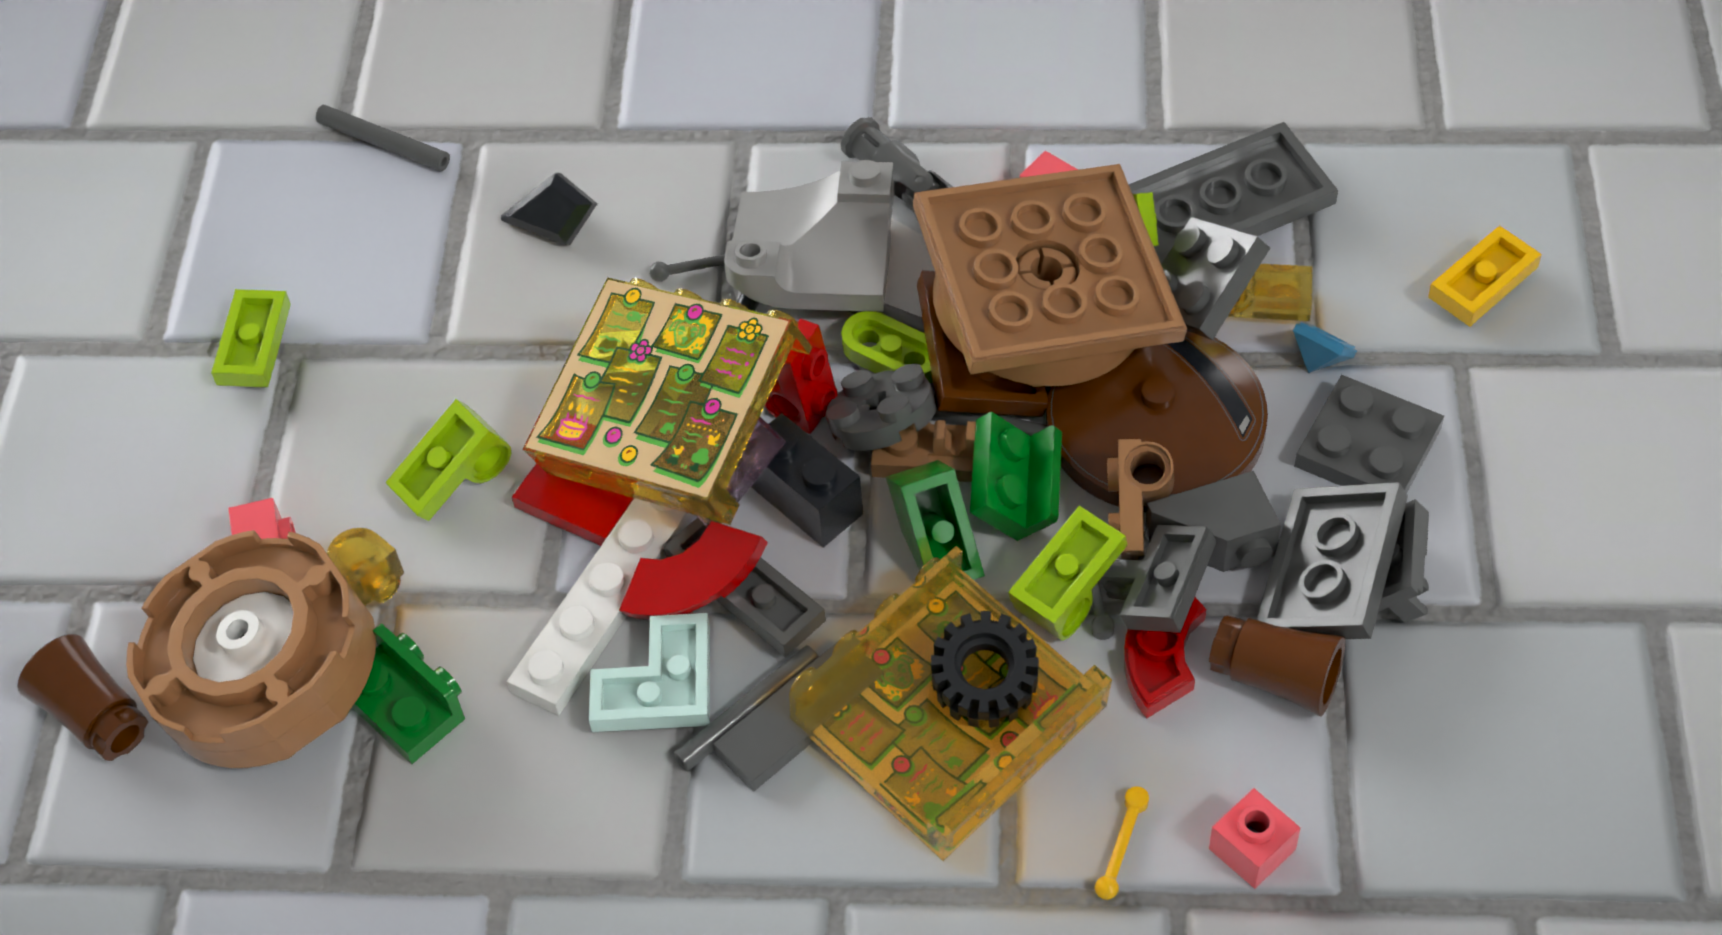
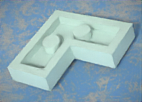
[589,613,710,732]

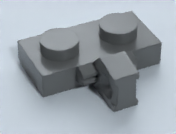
[1100,525,1217,633]

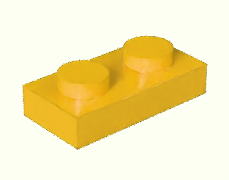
[1428,225,1542,327]

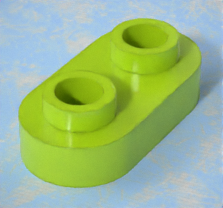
[841,311,933,384]

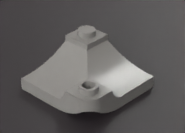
[724,160,894,312]

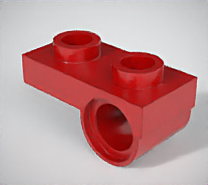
[762,318,838,434]

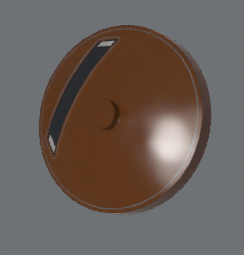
[1046,331,1268,513]

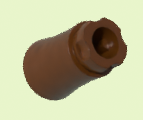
[1209,615,1346,717]
[17,634,149,761]

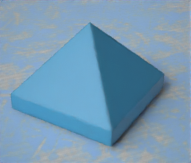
[1293,322,1357,373]

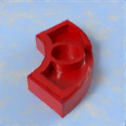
[619,521,768,620]
[1124,597,1206,719]

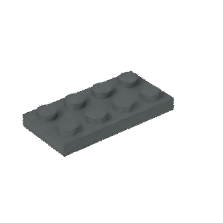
[1129,122,1338,264]

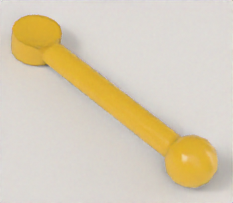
[1094,786,1149,900]

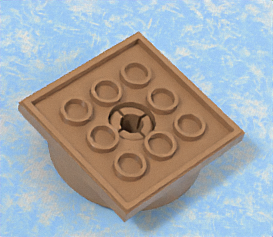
[913,164,1187,387]

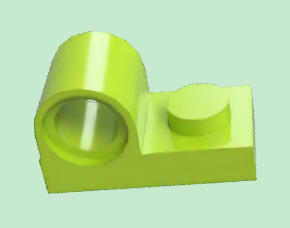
[385,399,512,521]
[1008,505,1127,641]

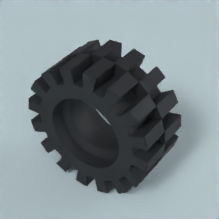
[931,611,1039,728]

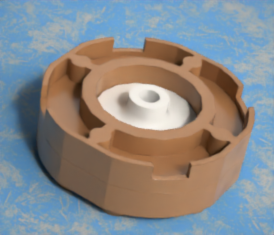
[126,530,376,768]

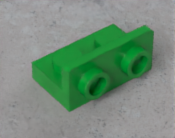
[970,412,1062,541]
[352,623,465,764]

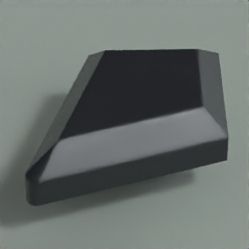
[501,173,598,245]

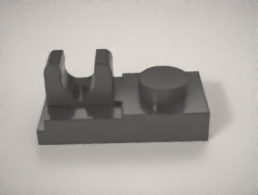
[1378,499,1429,622]

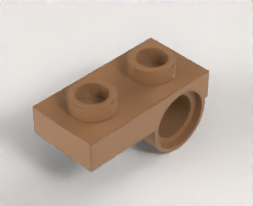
[1107,439,1174,560]

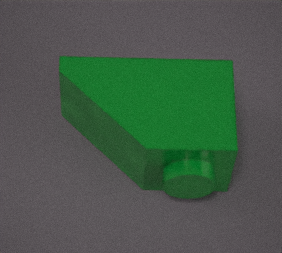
[886,460,985,594]

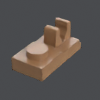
[871,420,976,482]

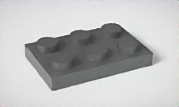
[1256,482,1408,639]

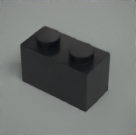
[741,413,863,548]

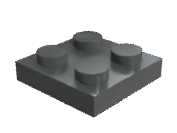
[1161,217,1270,340]
[1294,375,1444,494]

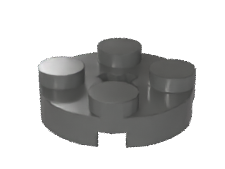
[825,364,937,451]

